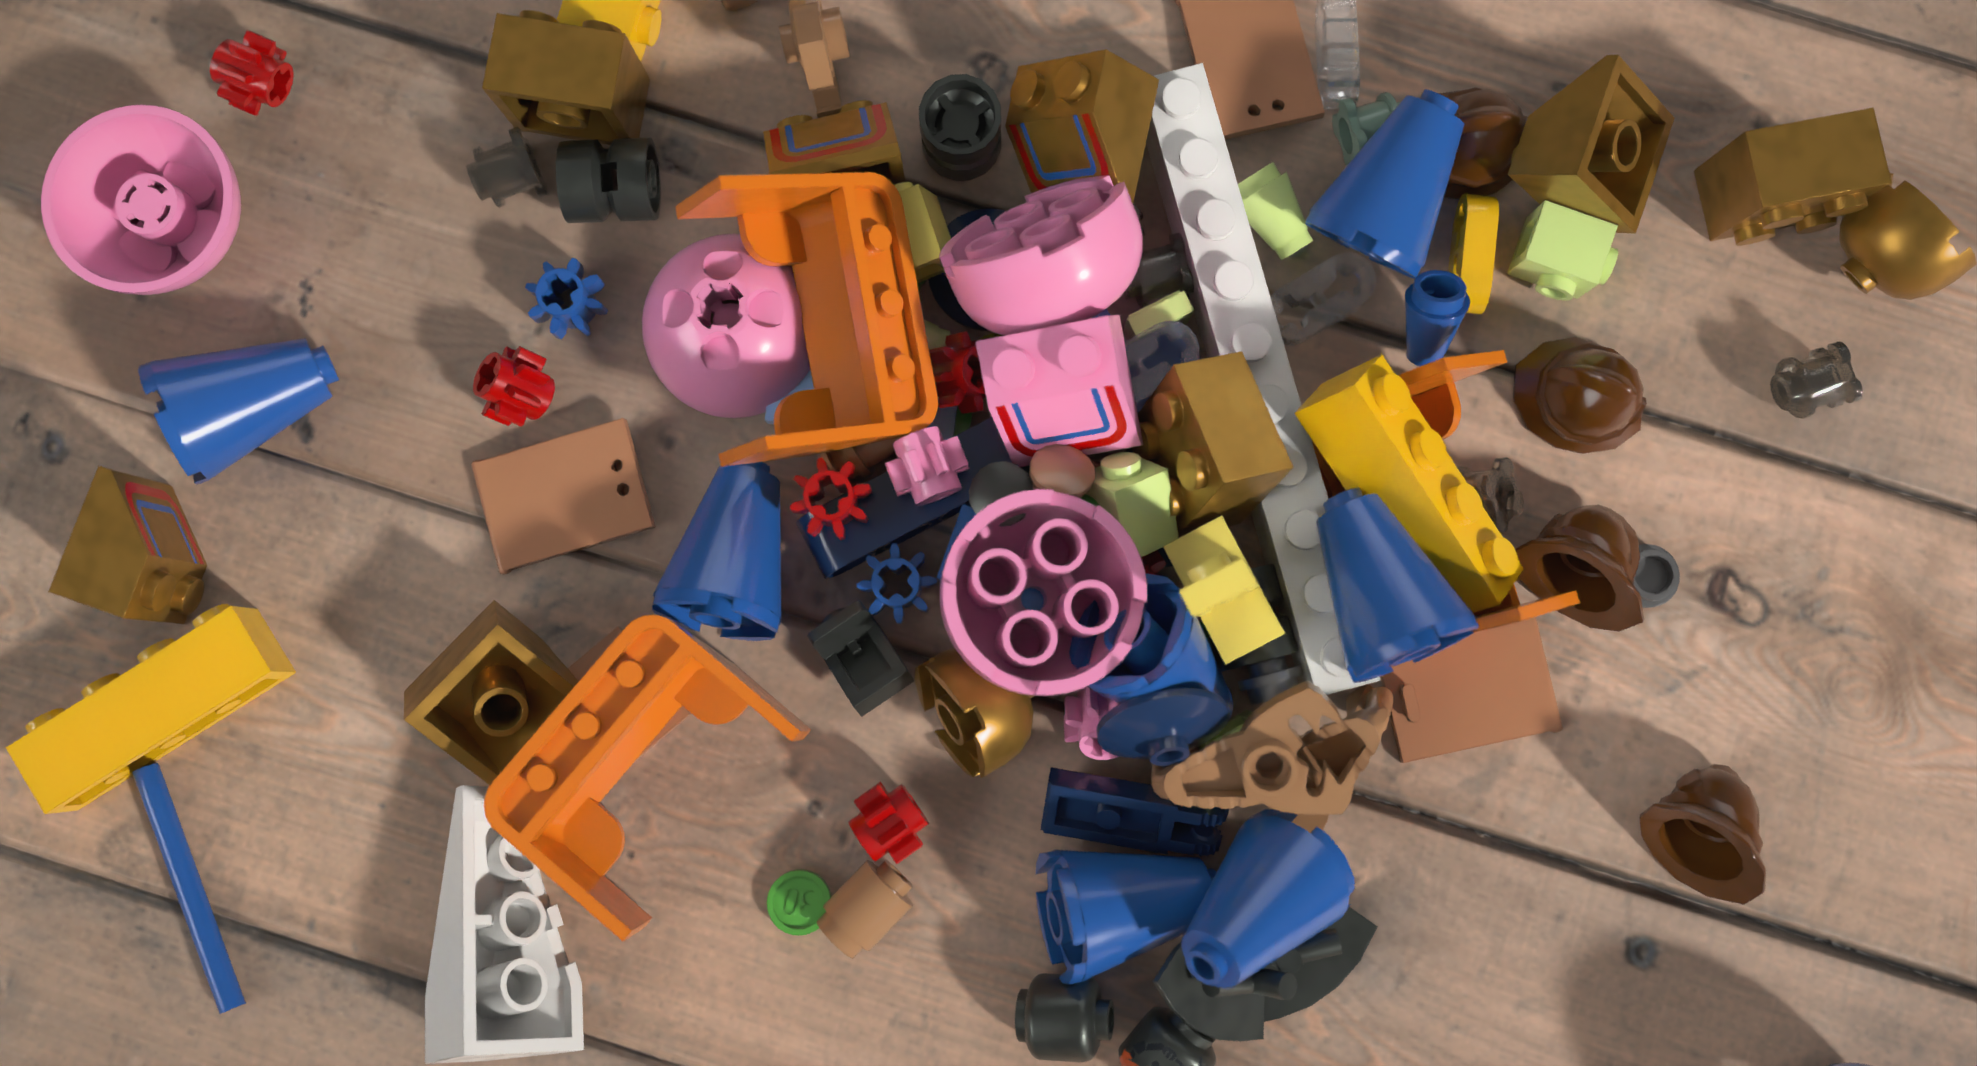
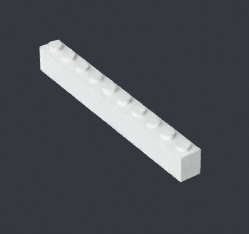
[1146,63,1381,695]

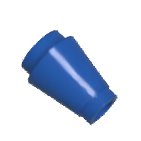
[1405,270,1470,366]

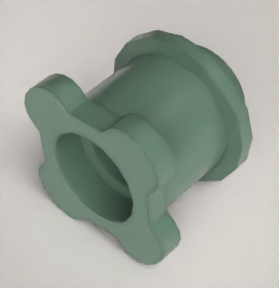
[1332,92,1401,166]

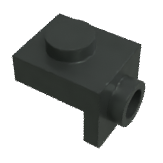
[807,600,915,717]

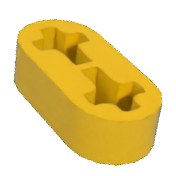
[1448,194,1499,314]

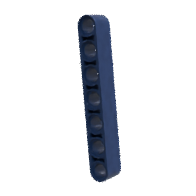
[796,321,1202,579]

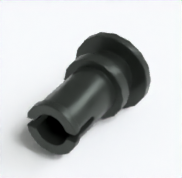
[969,461,1034,527]

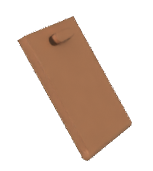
[1175,0,1325,140]
[471,418,656,575]
[1380,617,1563,763]

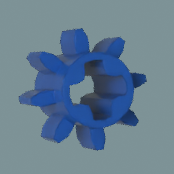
[525,258,608,340]
[856,543,938,624]

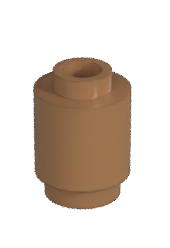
[817,860,913,958]

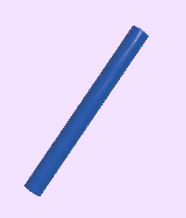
[132,763,246,1014]

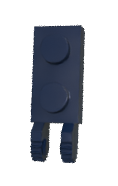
[1040,767,1229,857]

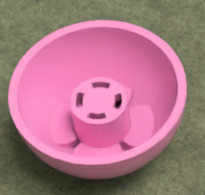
[41,105,241,295]
[642,234,810,418]

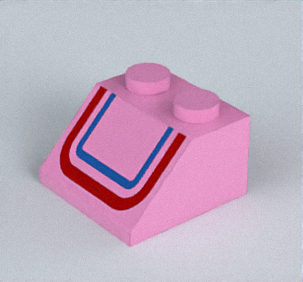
[976,315,1143,467]

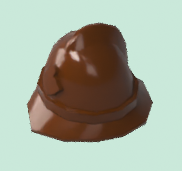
[1438,87,1528,199]
[1513,337,1647,454]
[1515,505,1644,632]
[1640,764,1766,905]

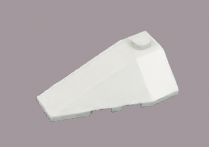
[425,785,584,1064]

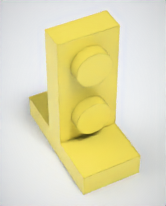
[1163,516,1285,665]

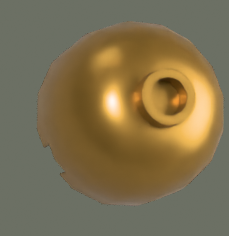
[1839,173,1977,300]
[915,647,1034,779]

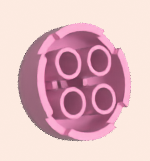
[939,175,1143,336]
[940,489,1147,696]

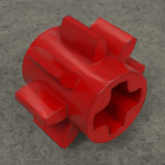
[210,30,294,116]
[929,331,989,414]
[473,346,555,427]
[790,457,873,540]
[848,782,929,864]

